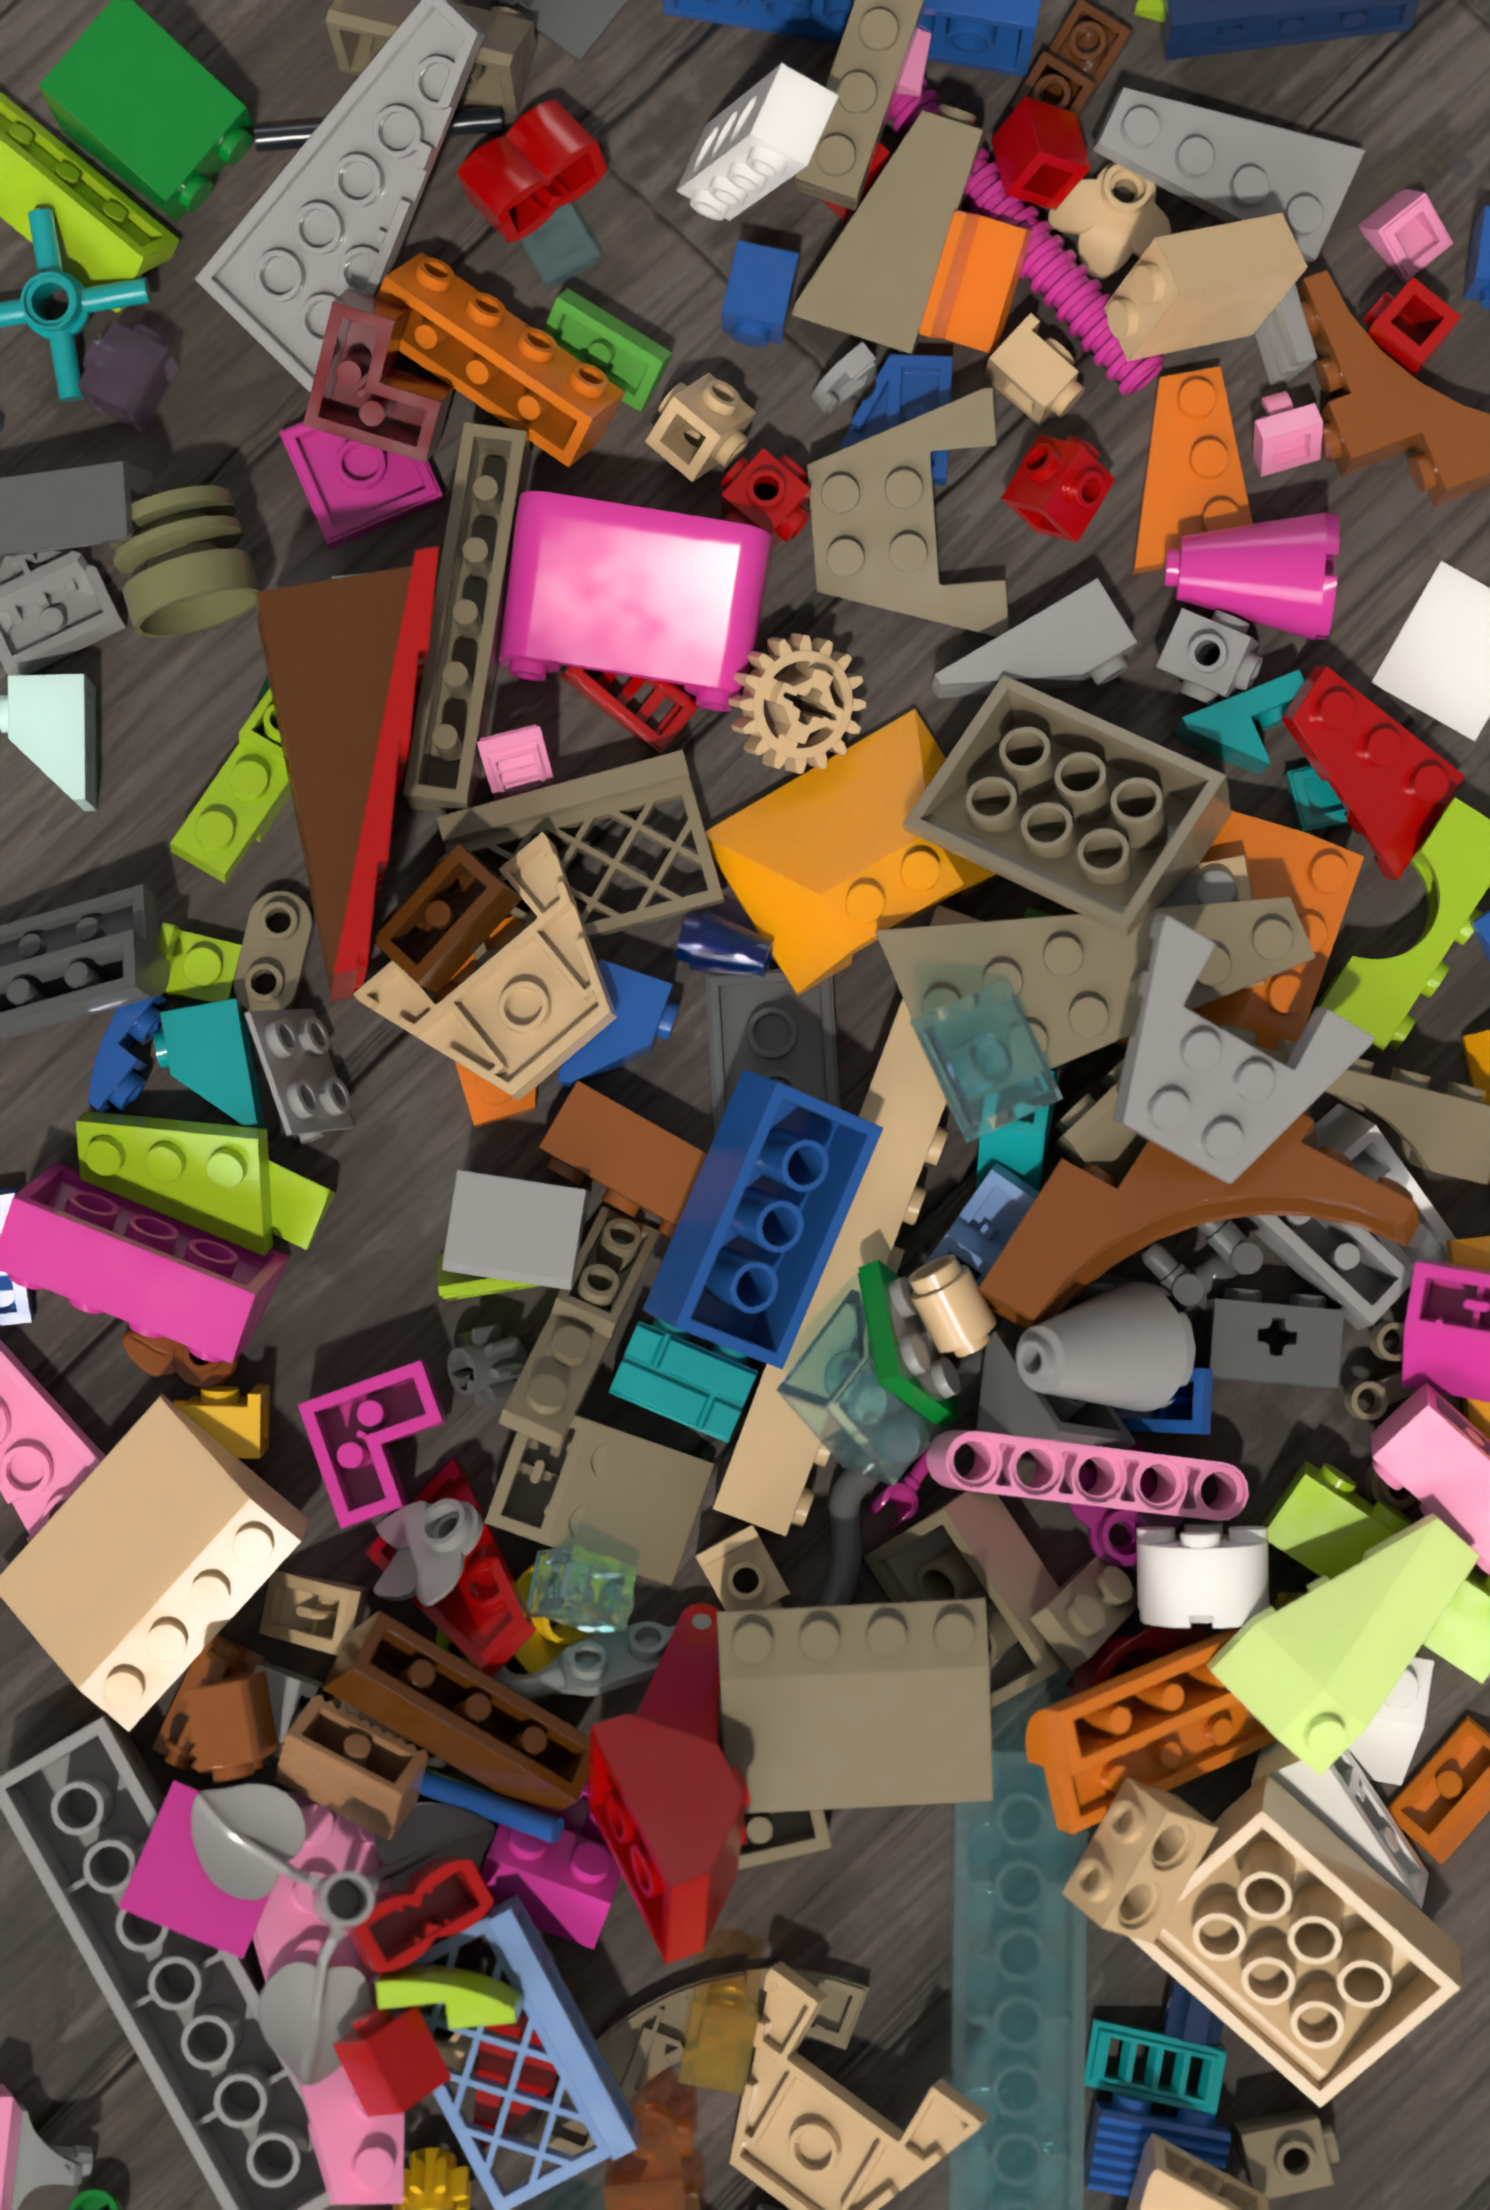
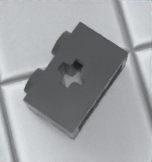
[1201,1288,1344,1389]

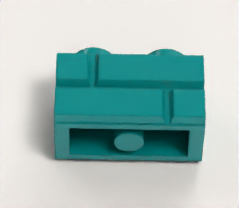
[608,1317,758,1443]

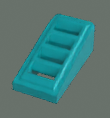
[1081,2017,1227,2115]

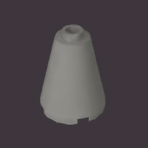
[1016,1281,1196,1412]

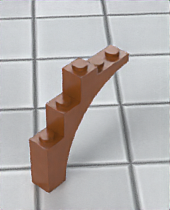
[1298,270,1490,507]
[978,1109,1420,1330]

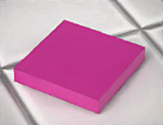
[279,421,444,549]
[118,1780,272,1959]

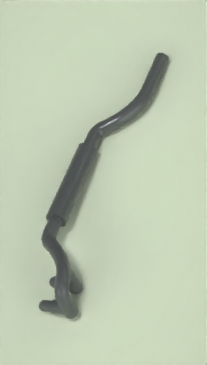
[720,1219,1263,1702]

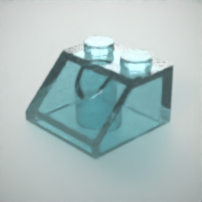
[776,1289,931,1486]

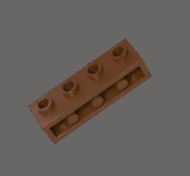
[322,1611,590,1815]

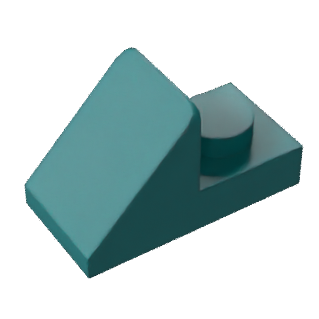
[1174,670,1304,774]

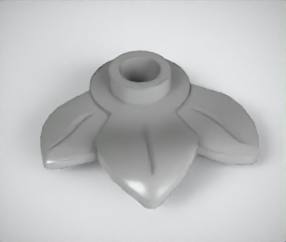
[373,1498,483,1607]

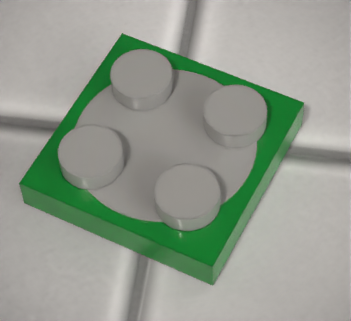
[858,1260,961,1428]

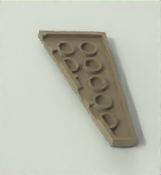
[875,897,1316,1111]

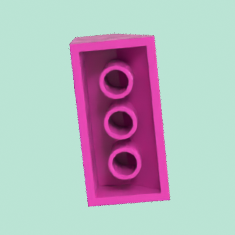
[0,1162,290,1364]

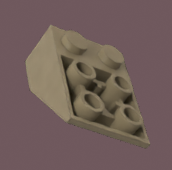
[484,1415,714,1586]

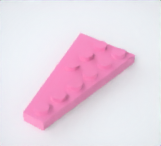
[252,1792,404,2205]

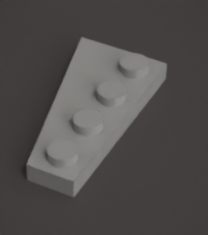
[1091,88,1365,266]

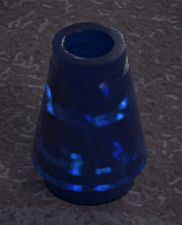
[676,909,774,977]

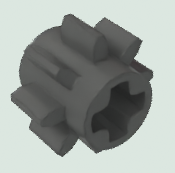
[447,1323,528,1407]

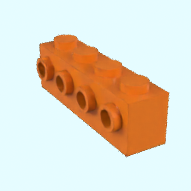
[376,252,626,468]

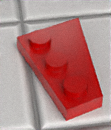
[1281,666,1465,880]

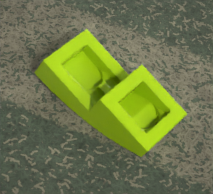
[375,1964,524,2029]

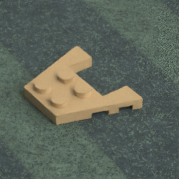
[353,832,617,1101]
[729,1961,990,2210]

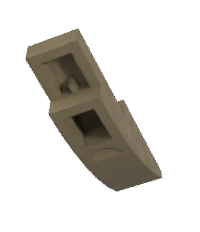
[499,1206,660,1450]

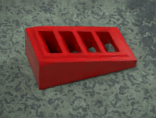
[558,666,699,755]

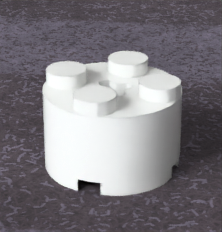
[1136,1521,1269,1628]

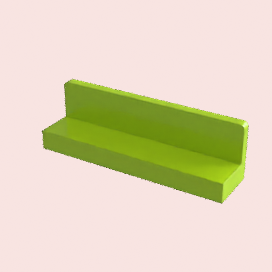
[0,92,180,312]

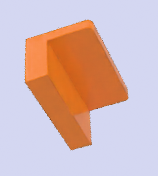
[919,210,1033,354]

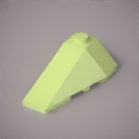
[1206,1513,1480,1776]

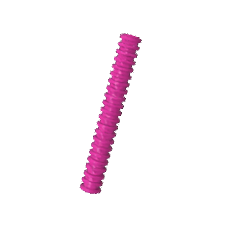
[887,78,1165,396]

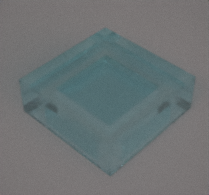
[518,203,601,291]

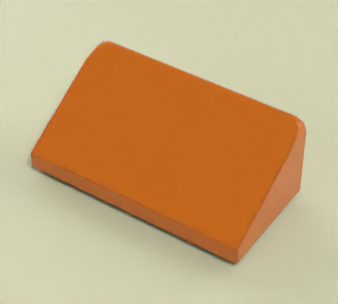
[1387,1715,1490,1864]

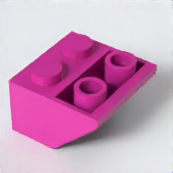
[1402,1258,1490,1402]
[480,1782,621,1950]

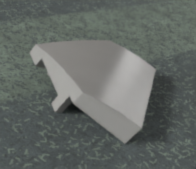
[0,550,126,676]

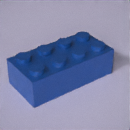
[642,1069,883,1369]

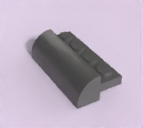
[0,884,170,1041]

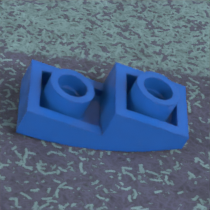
[88,996,169,1113]

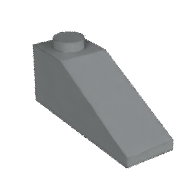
[931,578,1137,699]

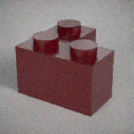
[303,289,454,463]

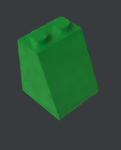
[38,0,254,223]

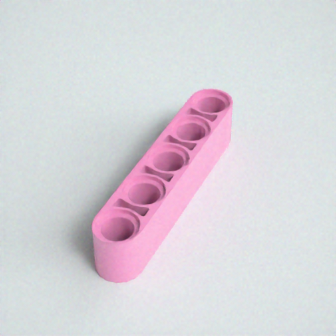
[926,1430,1249,1521]

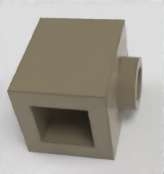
[1233,2106,1340,2199]

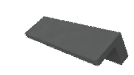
[0,461,154,557]

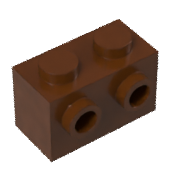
[372,844,522,993]

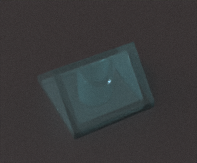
[910,980,1063,1143]

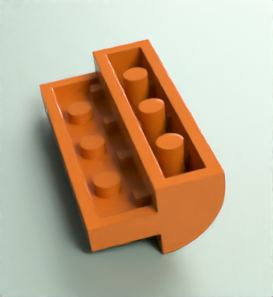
[1026,1627,1278,1834]

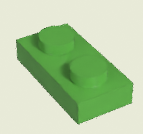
[543,288,673,412]

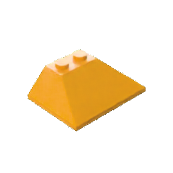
[705,709,1001,997]

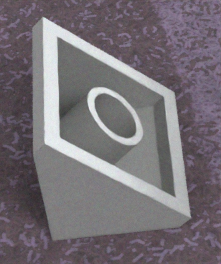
[442,1170,591,1290]

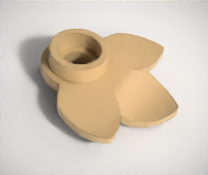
[1047,162,1171,279]

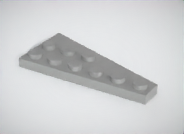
[195,0,485,393]

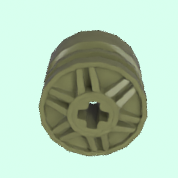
[108,485,261,637]

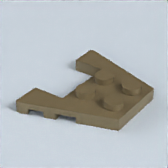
[807,388,1009,637]

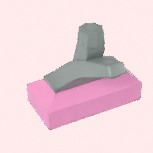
[0,2083,93,2210]

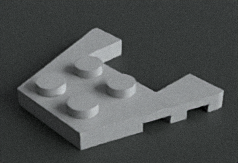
[1113,913,1375,1184]

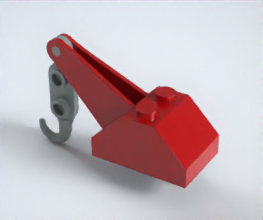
[492,1603,750,1964]

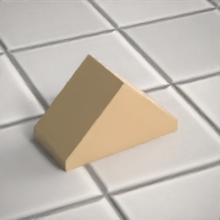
[259,1570,370,1656]

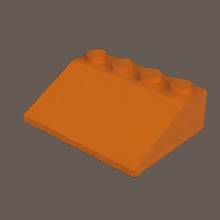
[1114,811,1364,1050]

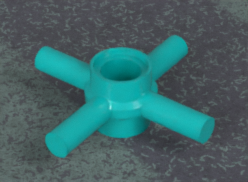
[0,209,151,402]

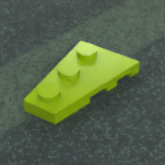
[76,1111,273,1256]

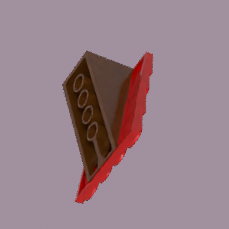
[256,546,439,1002]

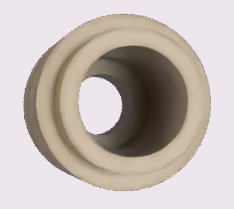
[908,1255,997,1357]

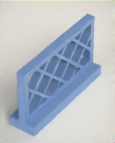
[372,1894,642,2210]

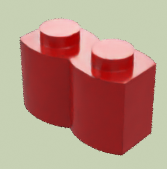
[456,99,607,243]
[345,1856,494,1972]

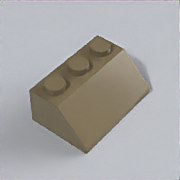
[325,0,537,115]
[863,1490,1066,1708]

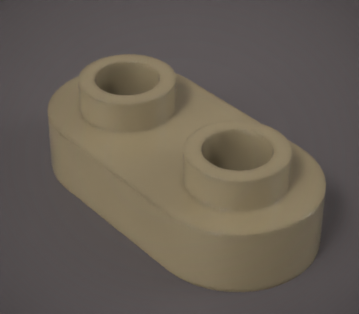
[234,891,315,1011]

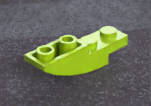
[170,688,291,884]

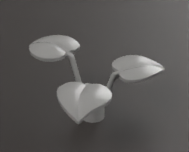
[191,1784,495,2086]

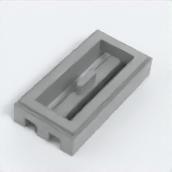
[1255,283,1317,385]

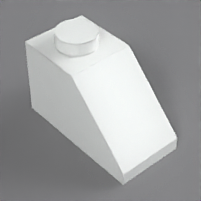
[1347,1655,1434,1786]

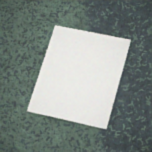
[1371,561,1490,741]

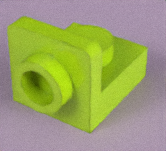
[157,922,242,1004]

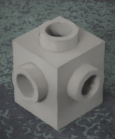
[1156,608,1263,706]

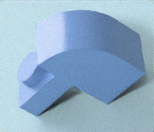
[924,1162,1040,1286]

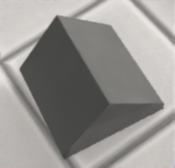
[976,1331,1136,1450]

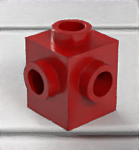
[1001,435,1116,543]
[720,448,812,551]

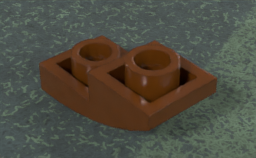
[1011,0,1134,119]

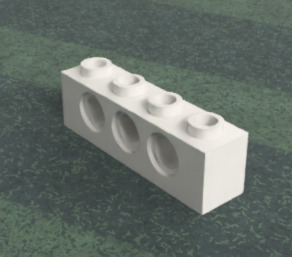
[676,63,839,221]

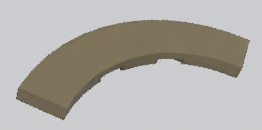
[531,1966,869,2155]

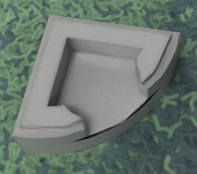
[811,342,876,414]

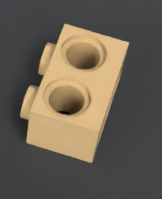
[1062,1778,1218,1944]

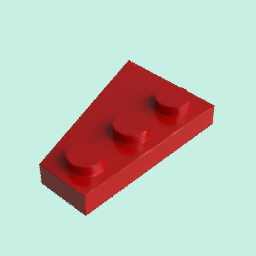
[364,1458,537,1678]

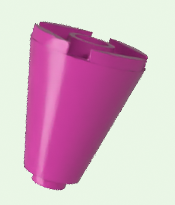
[1164,512,1340,640]

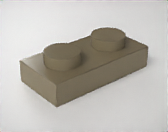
[1030,1555,1138,1671]

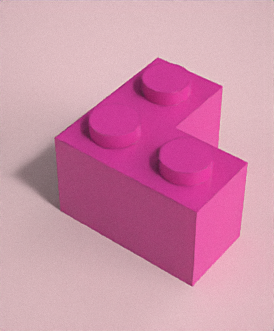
[298,1360,449,1529]

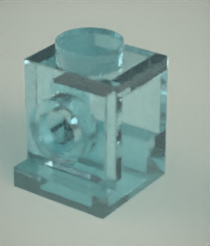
[527,1544,637,1636]

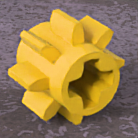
[393,2148,471,2210]

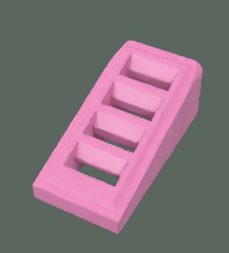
[477,724,555,801]

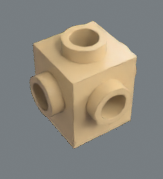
[645,373,756,482]

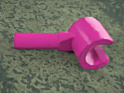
[869,1449,929,1530]

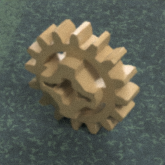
[728,633,866,773]

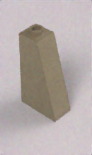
[792,104,985,355]

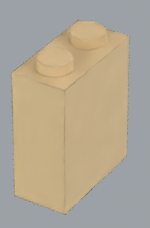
[1103,213,1308,361]

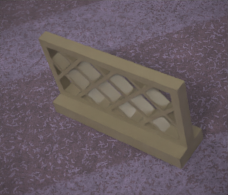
[436,750,724,969]

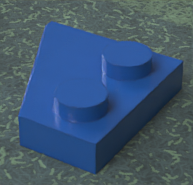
[838,354,953,486]

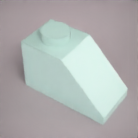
[0,674,97,811]

